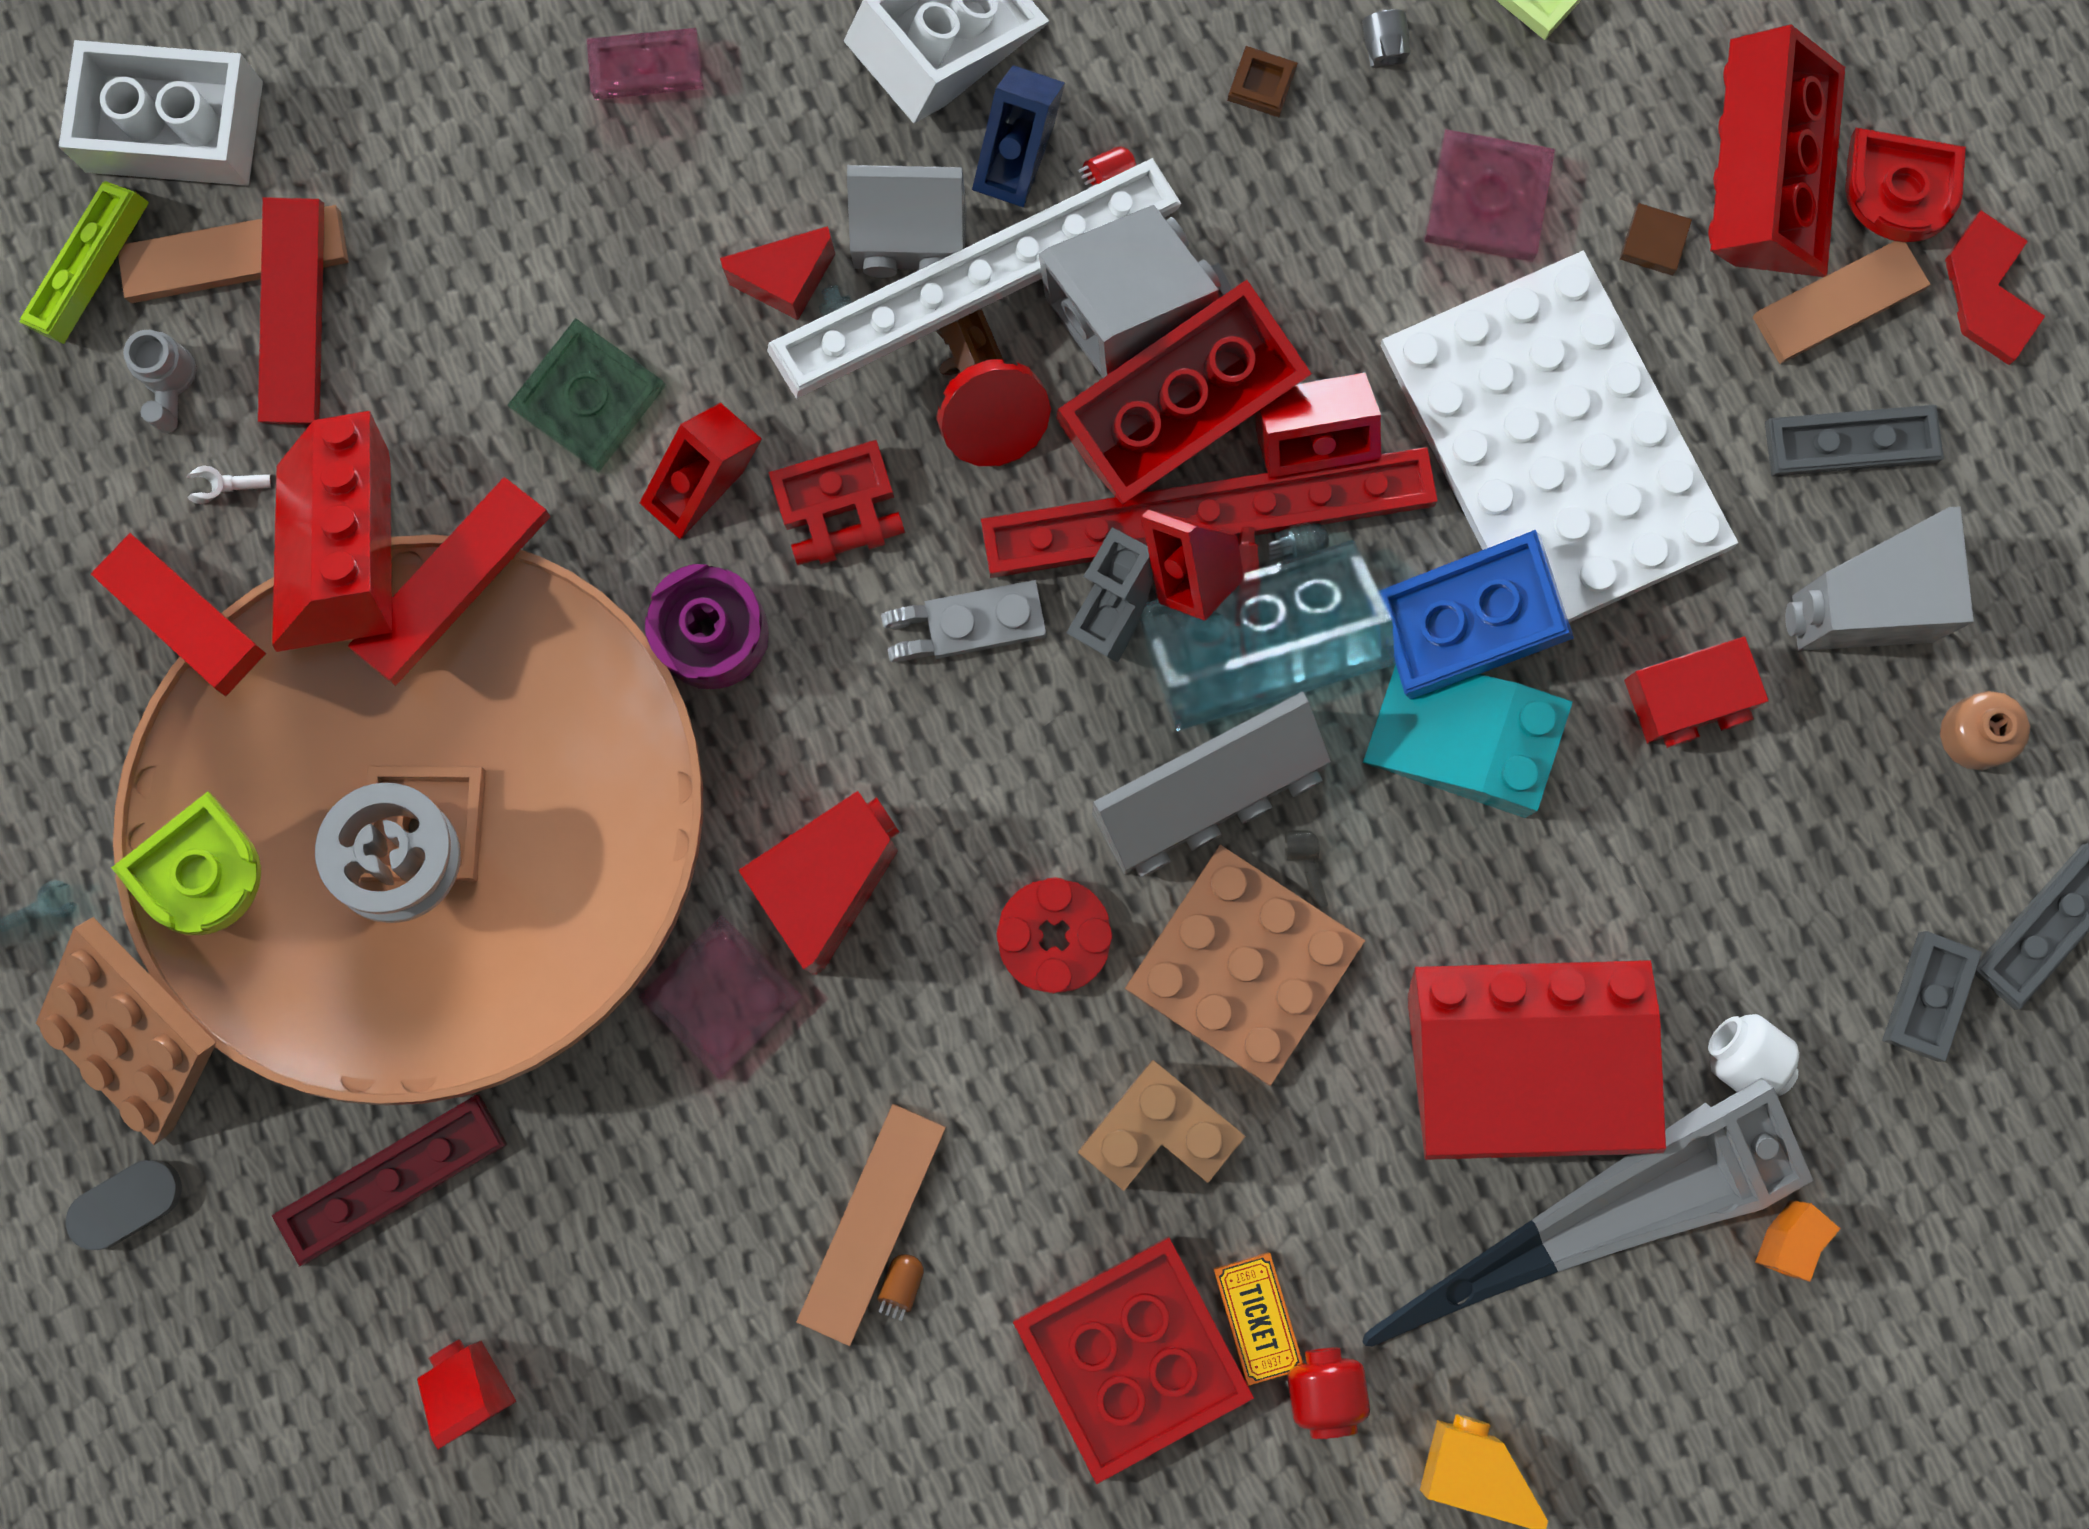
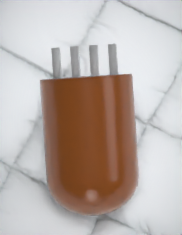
[878,1254,924,1321]

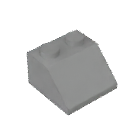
[847,165,966,278]

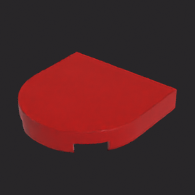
[1845,127,1966,242]

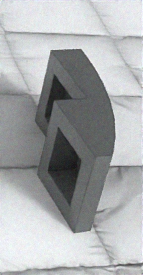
[1066,527,1154,663]

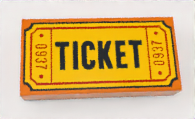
[1213,1252,1303,1386]

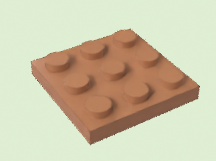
[1125,845,1365,1086]
[36,917,216,1145]

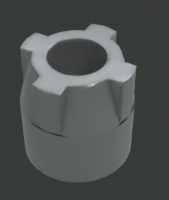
[1362,9,1411,68]

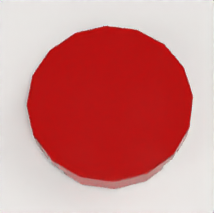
[937,359,1051,466]

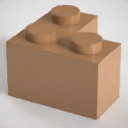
[1077,1060,1246,1191]

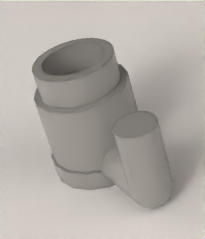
[123,330,196,434]

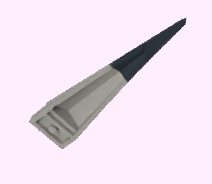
[1362,1078,1813,1347]

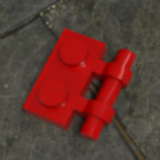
[768,440,905,566]

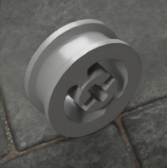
[315,783,461,923]

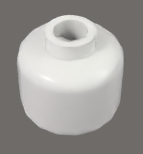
[1708,1014,1799,1096]

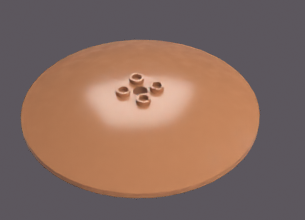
[113,535,703,1106]

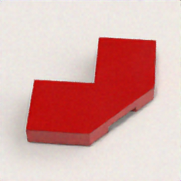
[1945,210,2045,365]

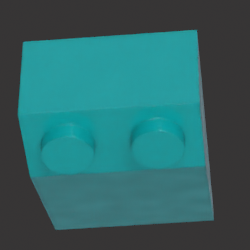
[1363,664,1573,818]

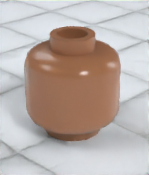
[1940,691,2030,771]

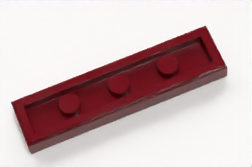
[272,1094,507,1267]

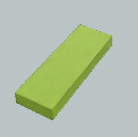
[19,181,149,344]

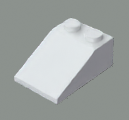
[844,0,1049,123]

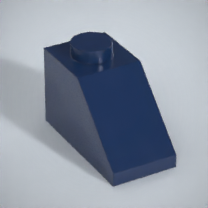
[972,65,1065,208]

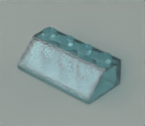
[1140,540,1395,731]

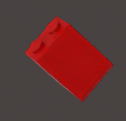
[738,791,900,975]

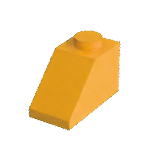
[1420,1414,1548,1529]

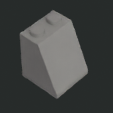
[1039,204,1221,378]
[1785,506,1974,651]

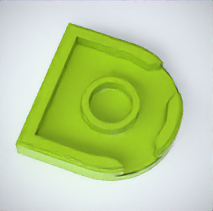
[111,791,261,935]

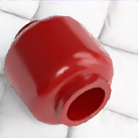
[1288,1347,1370,1439]

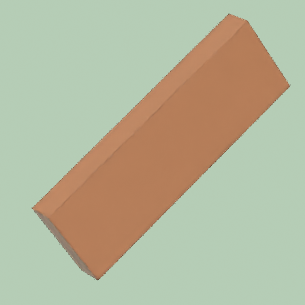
[1752,241,1931,364]

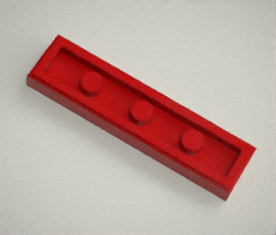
[258,197,324,425]
[348,477,550,686]
[91,533,267,697]

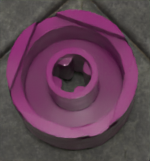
[645,564,769,689]

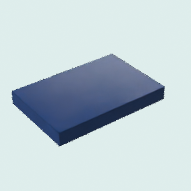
[1375,529,1574,699]

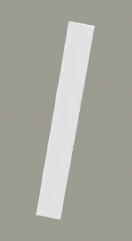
[767,158,1181,399]

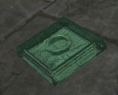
[507,318,666,473]

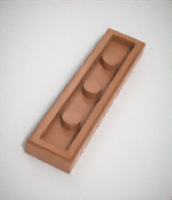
[118,205,349,303]
[796,1104,946,1346]

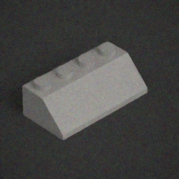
[1092,692,1331,878]

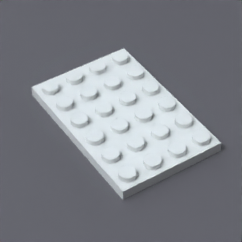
[1380,250,1738,623]

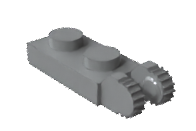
[881,580,1047,663]

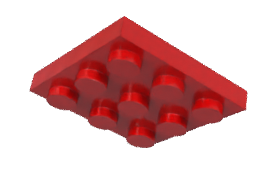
[1013,1236,1254,1485]

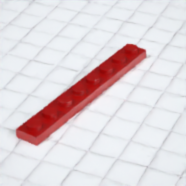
[981,447,1438,578]

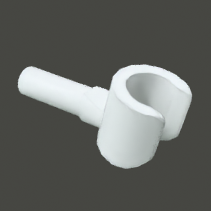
[186,466,271,504]

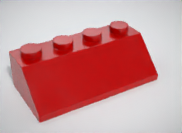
[1708,24,1846,277]
[1056,279,1312,505]
[272,411,392,652]

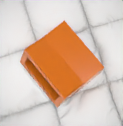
[1755,1201,1841,1282]

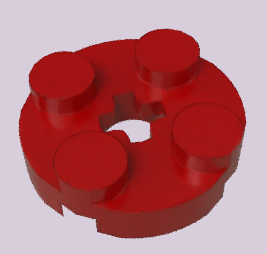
[996,877,1112,994]

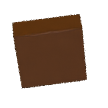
[1227,46,1298,118]
[1620,203,1692,276]

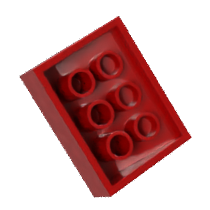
[1408,960,1666,1160]

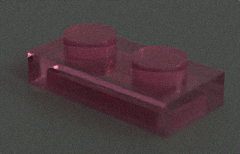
[587,28,704,100]

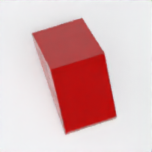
[720,226,835,320]

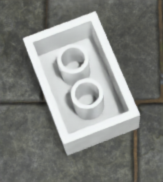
[59,40,263,186]

